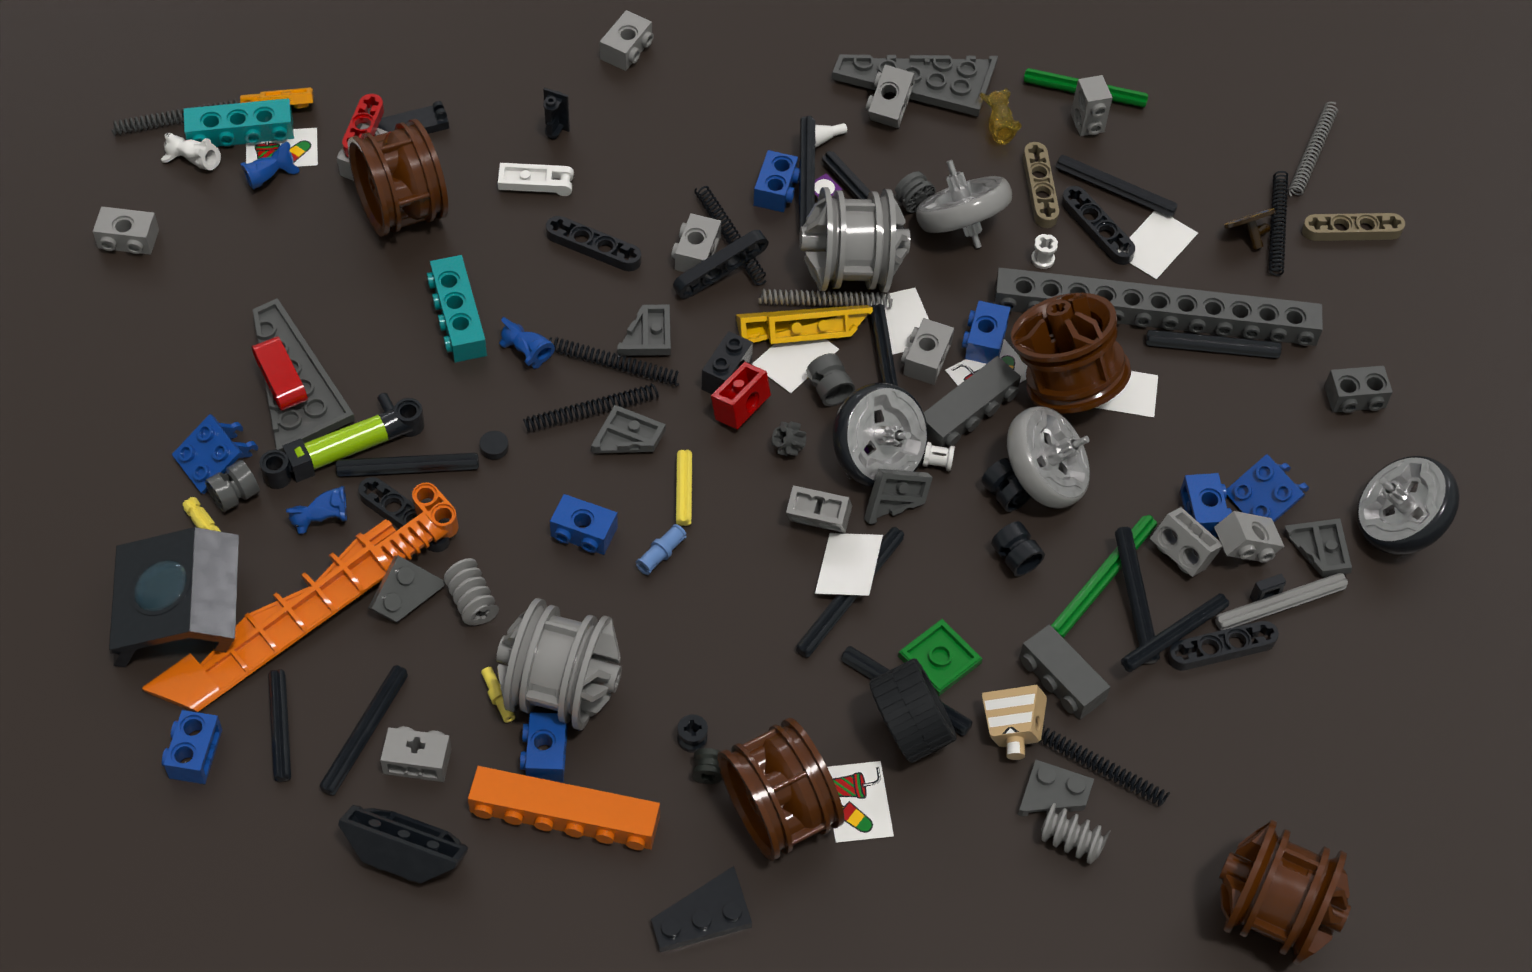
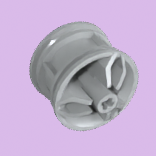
[799,187,910,293]
[496,598,622,730]

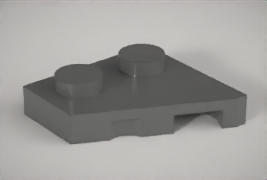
[591,405,666,453]
[864,469,933,524]
[1284,518,1352,577]
[368,555,445,622]

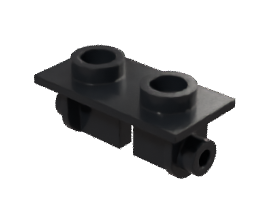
[543,87,570,139]

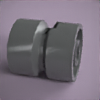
[806,353,855,406]
[205,460,260,512]

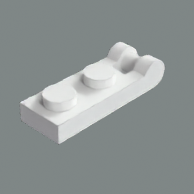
[498,163,574,196]

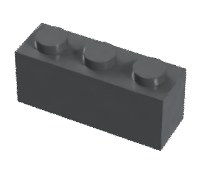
[1019,624,1111,720]

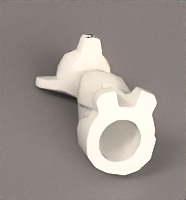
[161,133,221,170]

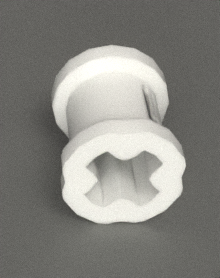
[1031,234,1058,269]
[923,442,955,471]

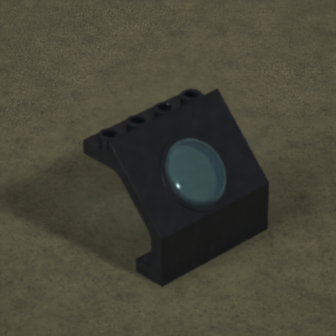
[109,527,239,667]

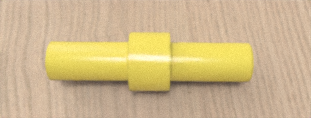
[481,667,516,723]

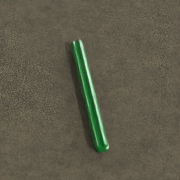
[1051,515,1157,638]

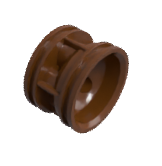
[348,119,449,237]
[717,718,844,861]

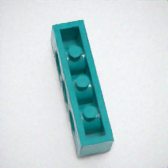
[184,98,294,147]
[426,255,487,363]

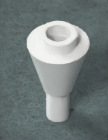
[815,123,847,148]

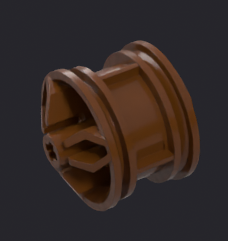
[1011,293,1131,414]
[1219,819,1351,966]

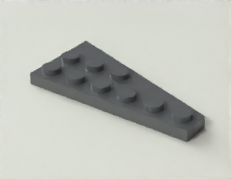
[832,54,998,116]

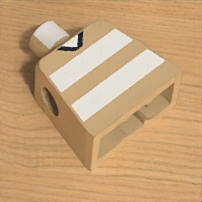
[982,685,1047,760]

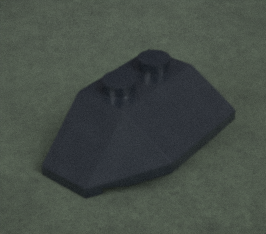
[338,805,468,883]

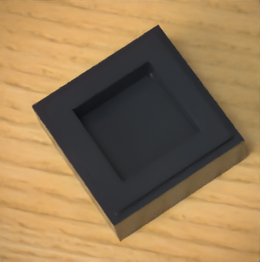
[1250,573,1286,602]

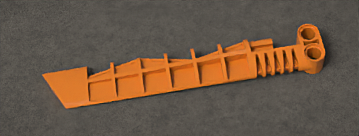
[142,482,459,712]

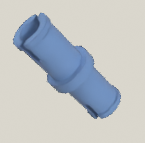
[635,524,687,575]

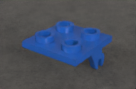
[172,414,258,494]
[1226,454,1309,522]

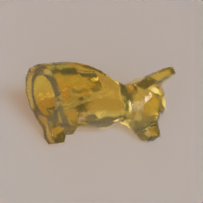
[979,88,1022,145]

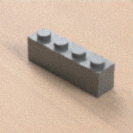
[924,356,1021,448]

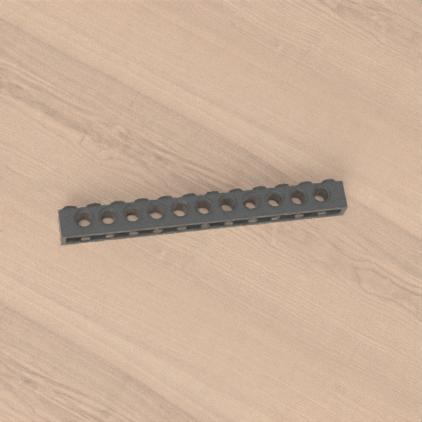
[994,267,1323,346]

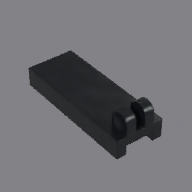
[378,101,449,134]

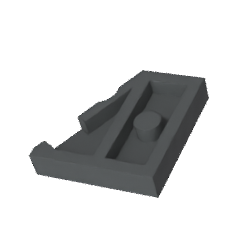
[617,304,671,356]
[1018,760,1094,816]

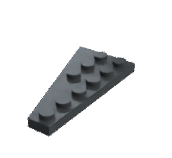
[252,298,355,452]

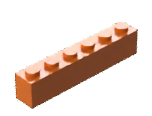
[468,766,660,850]

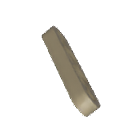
[1023,142,1059,228]
[1302,213,1405,241]

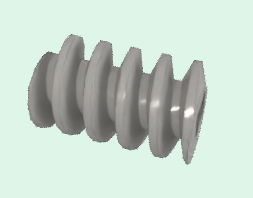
[444,558,499,626]
[1041,803,1111,865]

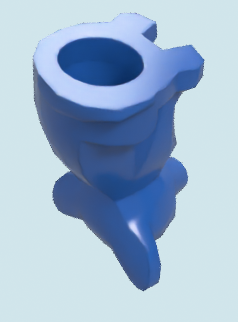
[240,142,300,190]
[499,317,555,368]
[286,486,347,534]

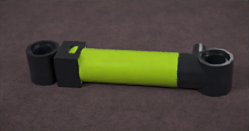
[259,393,425,489]

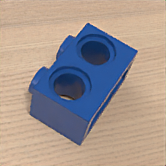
[753,150,799,213]
[162,710,223,784]

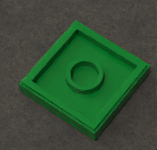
[898,619,983,696]

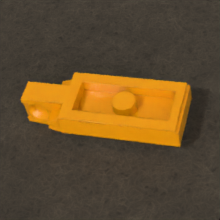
[240,87,314,108]

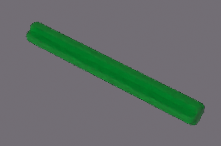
[1024,68,1148,107]

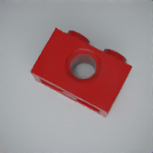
[711,362,771,430]

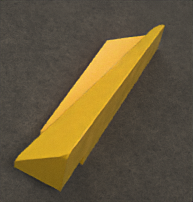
[736,305,873,344]

